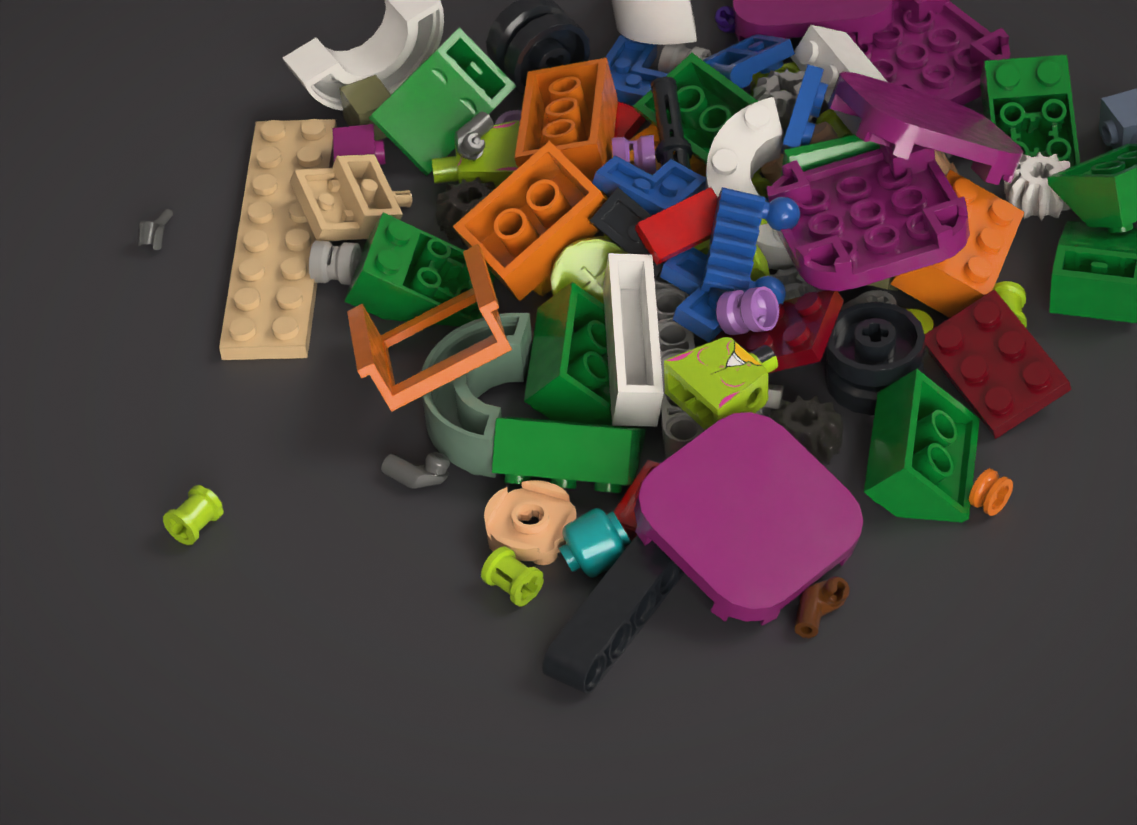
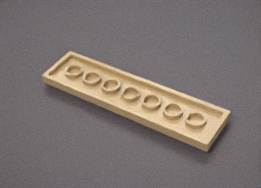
[219,119,337,360]

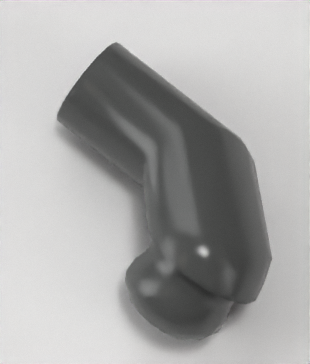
[454,112,494,160]
[381,452,450,489]

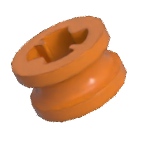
[969,468,1013,516]

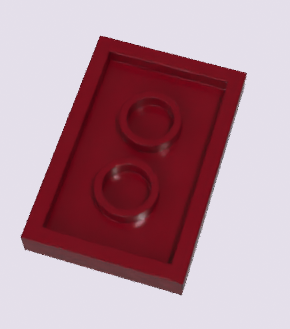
[925,289,1072,439]
[715,290,844,374]

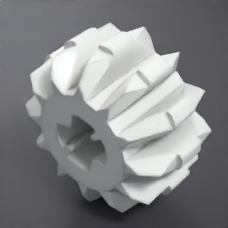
[1004,152,1070,221]

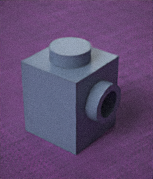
[1099,88,1137,150]

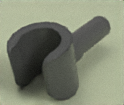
[137,208,173,250]

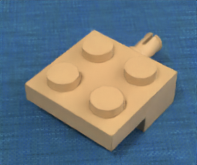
[290,154,412,241]

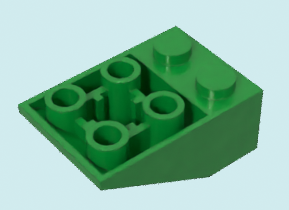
[368,27,516,176]
[980,55,1080,167]
[344,212,495,327]
[1049,220,1137,323]

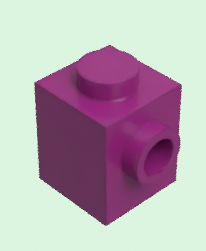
[333,124,386,165]

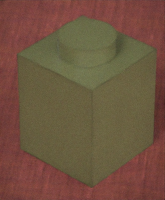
[339,75,391,140]

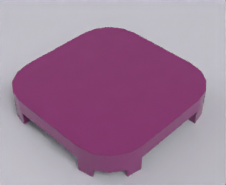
[732,0,894,46]
[847,0,1010,106]
[828,72,1024,185]
[766,144,970,291]
[634,412,863,626]

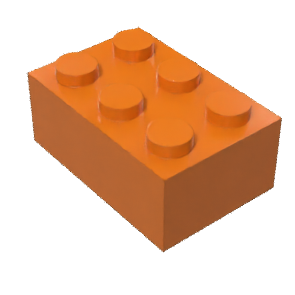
[453,141,607,301]
[891,170,1024,318]

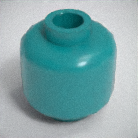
[559,508,631,578]

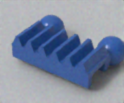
[701,187,800,305]

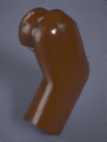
[795,576,850,638]

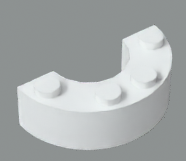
[282,0,444,111]
[611,0,697,45]
[705,97,795,270]

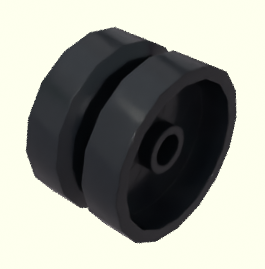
[486,0,590,96]
[825,301,925,415]

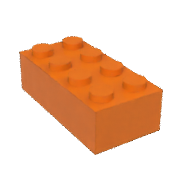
[514,58,618,182]

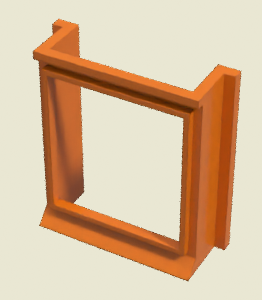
[347,244,512,412]

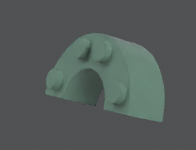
[422,313,533,478]

